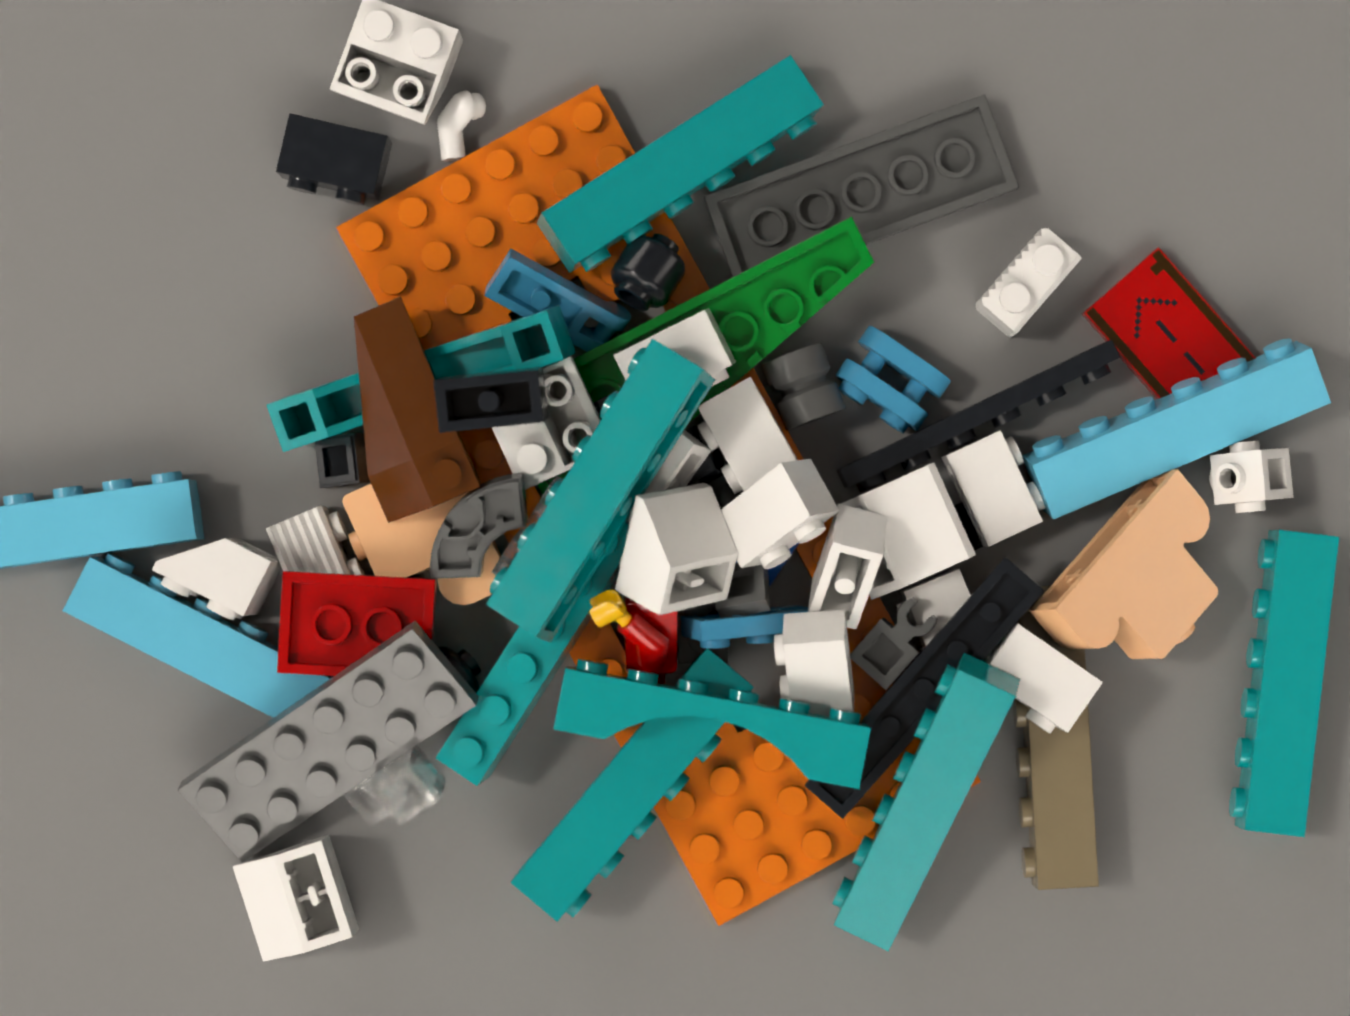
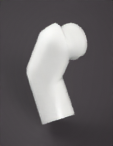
[437,90,486,162]

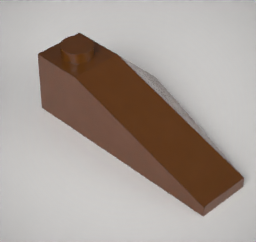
[354,297,481,523]

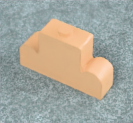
[1029,469,1218,659]
[342,484,506,605]

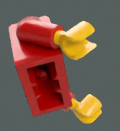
[589,580,677,685]

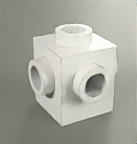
[1209,441,1294,513]

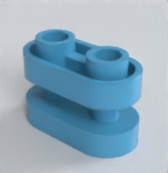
[835,325,951,434]

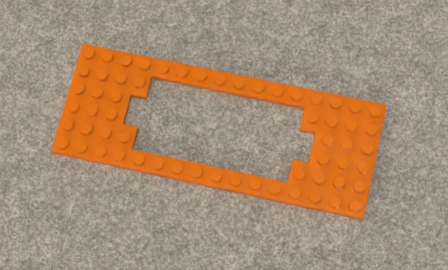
[336,84,981,926]

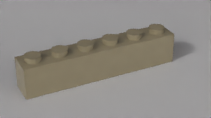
[1013,585,1099,890]

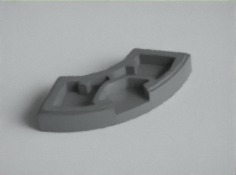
[430,472,528,579]

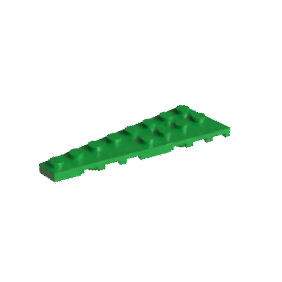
[537,217,875,499]

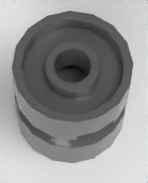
[761,342,846,431]

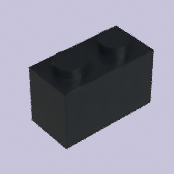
[276,113,392,206]
[433,366,548,433]

